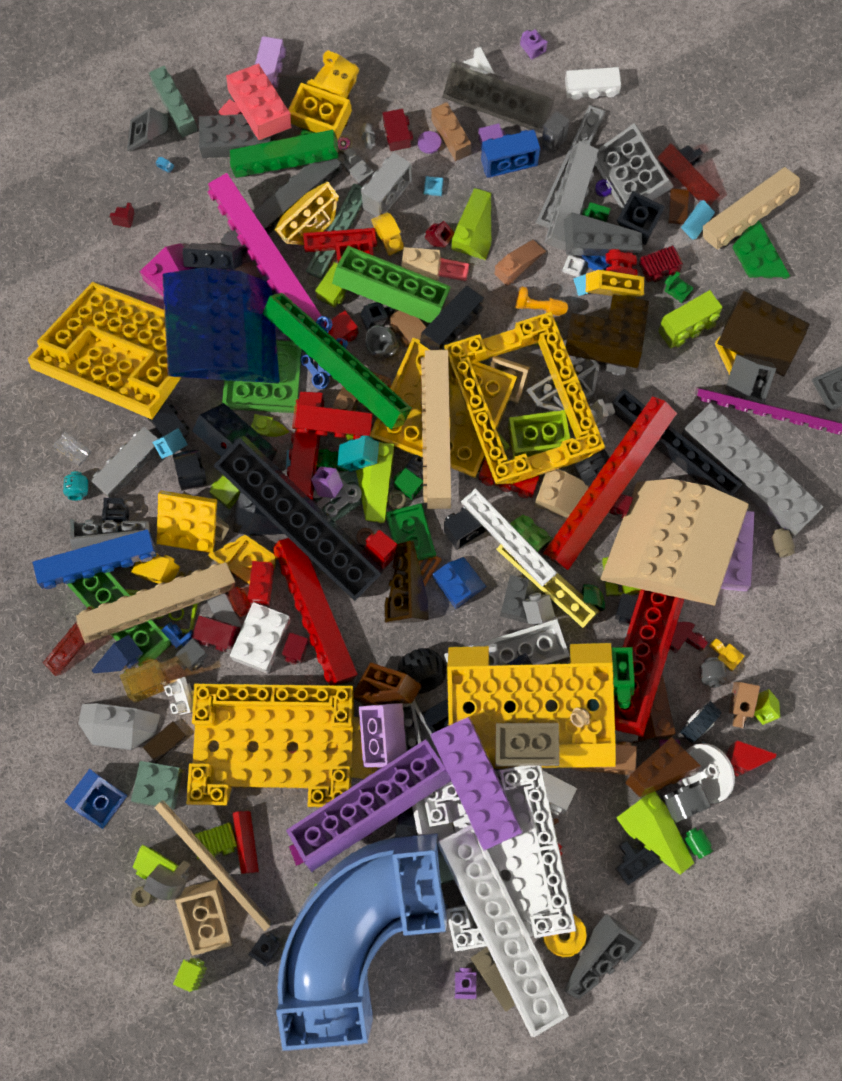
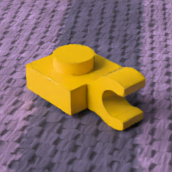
[709,638,744,672]

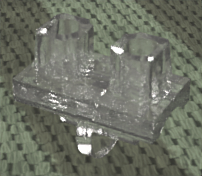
[53,432,92,467]

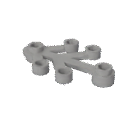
[313,470,362,517]

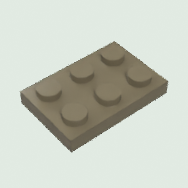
[496,723,559,766]

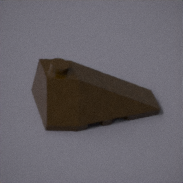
[385,541,429,623]

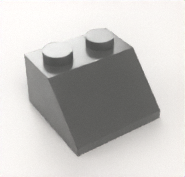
[500,575,545,626]

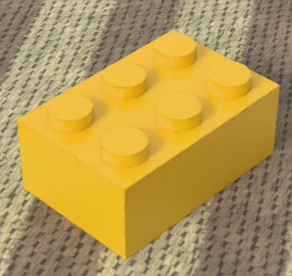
[288,83,352,141]

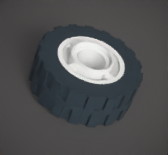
[680,701,722,744]

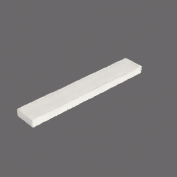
[461,488,557,587]

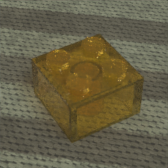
[120,659,170,703]

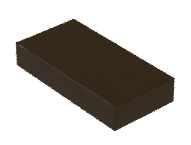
[143,721,186,763]

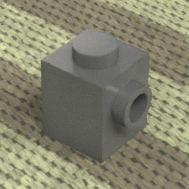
[175,638,208,671]

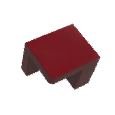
[110,202,135,228]

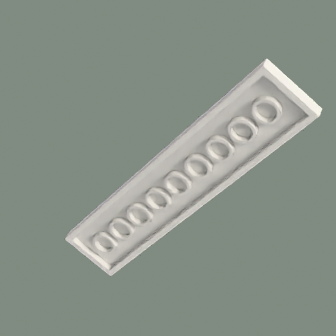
[437,824,569,1037]

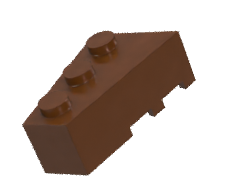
[353,662,422,706]
[626,737,701,798]

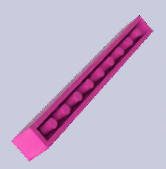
[207,173,326,324]

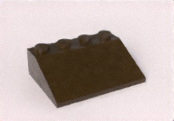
[717,291,810,377]

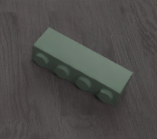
[149,65,198,138]

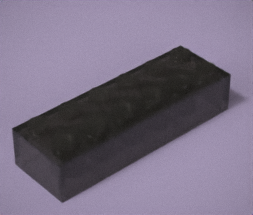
[442,61,556,133]

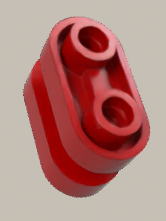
[605,249,638,276]

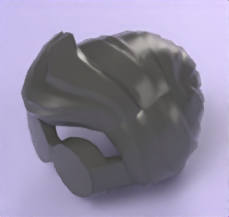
[366,325,400,359]

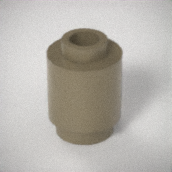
[771,528,795,558]

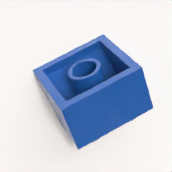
[433,557,487,609]
[65,769,127,829]

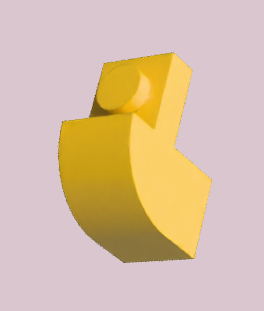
[371,212,405,256]

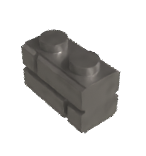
[541,112,569,153]

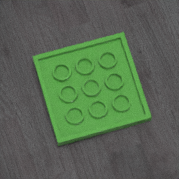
[222,337,302,413]

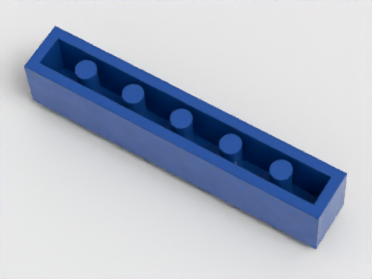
[32,529,157,589]

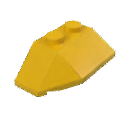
[274,182,339,245]

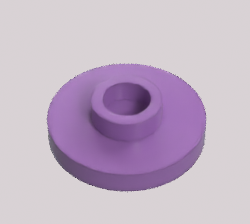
[418,131,441,154]

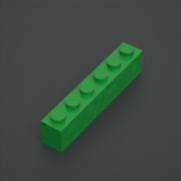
[230,129,339,178]

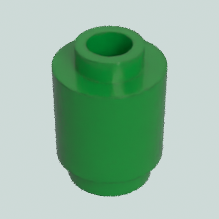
[685,827,713,859]

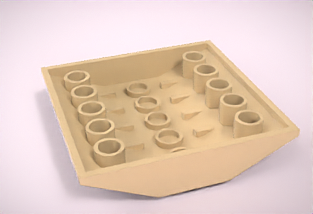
[601,479,749,606]

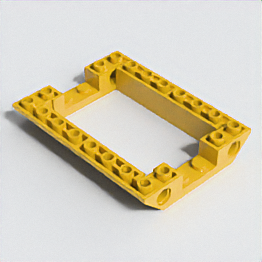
[444,312,605,484]

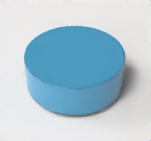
[155,157,174,173]

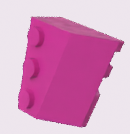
[140,243,207,313]

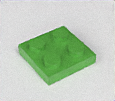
[510,514,552,552]

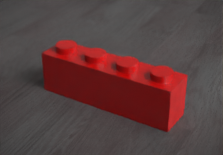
[292,404,372,440]

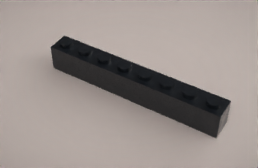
[612,389,742,496]

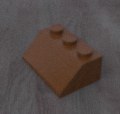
[633,675,676,743]

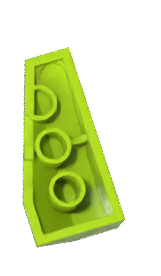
[452,188,491,260]
[356,442,395,523]
[617,792,694,875]

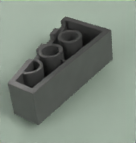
[564,212,642,256]

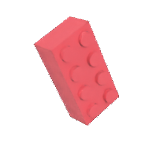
[226,63,291,140]

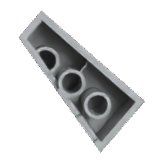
[70,519,150,550]

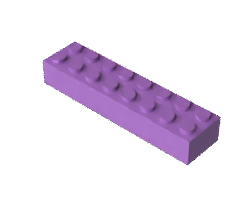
[286,739,451,872]

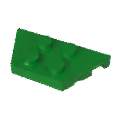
[732,220,790,279]

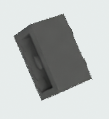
[725,354,776,404]

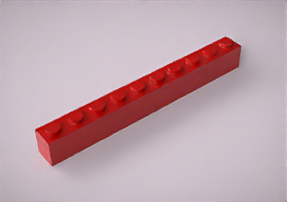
[544,396,677,570]

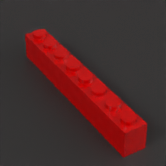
[274,538,358,686]

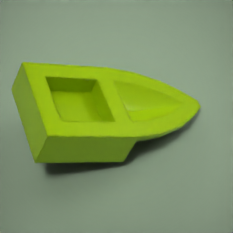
[251,414,289,437]

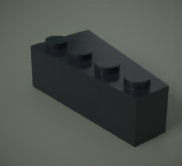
[420,285,484,350]

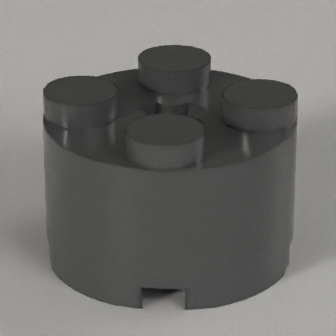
[662,781,711,823]

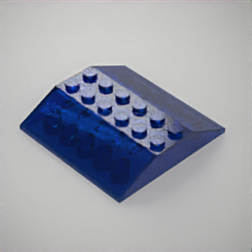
[162,267,280,384]

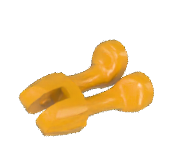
[515,286,568,316]

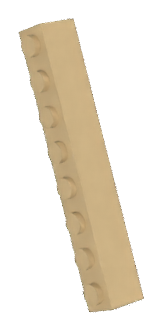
[76,562,235,644]

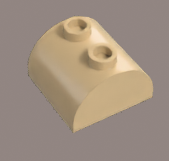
[490,356,530,403]

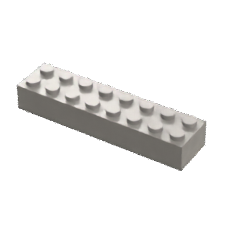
[681,403,823,538]

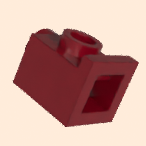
[424,221,455,247]
[609,493,633,519]

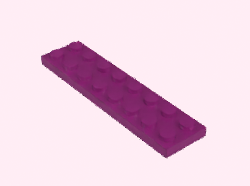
[695,387,842,435]

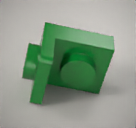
[582,202,611,222]
[664,271,693,303]

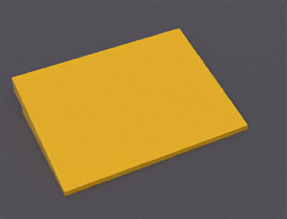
[27,282,213,419]

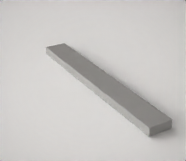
[536,105,605,228]

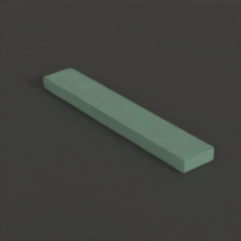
[306,183,363,279]

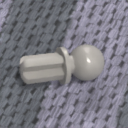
[361,123,376,150]

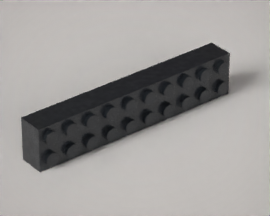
[214,436,384,601]

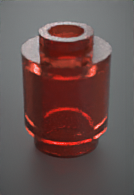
[227,587,252,617]

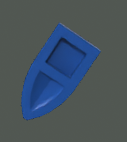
[581,255,611,271]

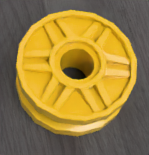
[543,914,587,957]

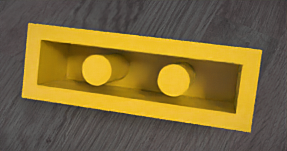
[586,270,644,298]

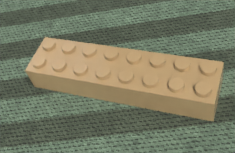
[421,350,451,509]

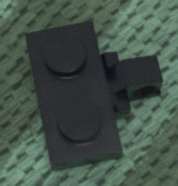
[615,841,661,886]

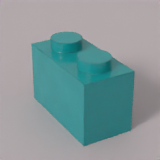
[337,436,379,472]

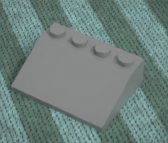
[596,123,674,210]

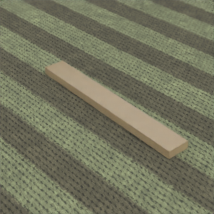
[154,800,271,931]

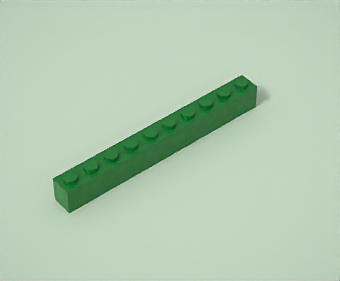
[263,293,412,430]

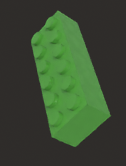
[332,246,451,323]
[67,572,172,670]

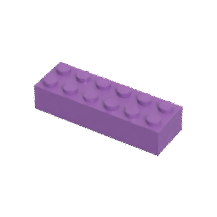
[430,717,522,851]

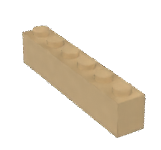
[703,167,800,250]

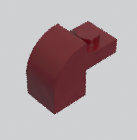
[669,621,708,653]

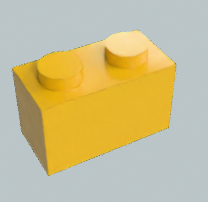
[131,553,180,584]

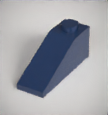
[91,635,143,673]

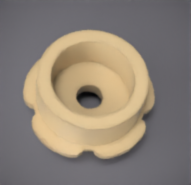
[570,707,590,728]

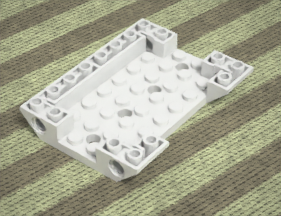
[424,766,576,951]

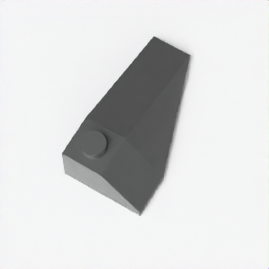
[564,913,643,999]

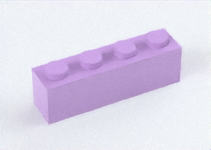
[255,36,286,88]

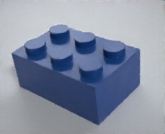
[481,130,540,178]

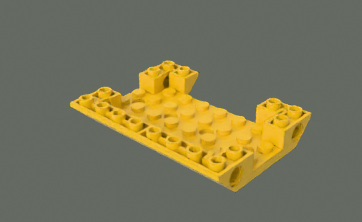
[447,643,616,769]
[186,684,354,807]

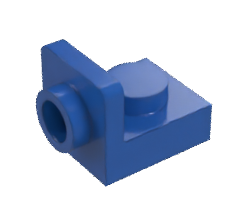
[161,622,194,648]

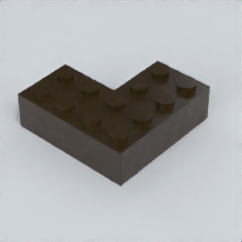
[565,294,649,368]

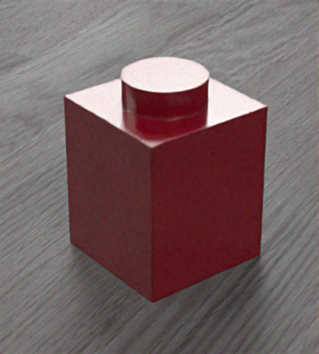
[282,633,309,665]

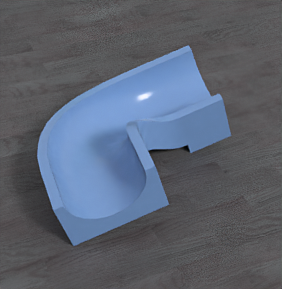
[276,833,448,1051]

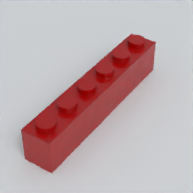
[287,392,325,501]

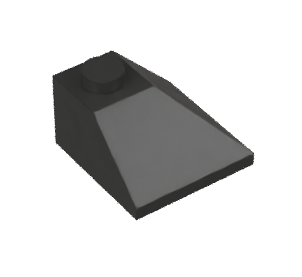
[127,107,168,151]

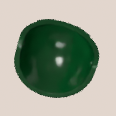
[581,584,605,612]

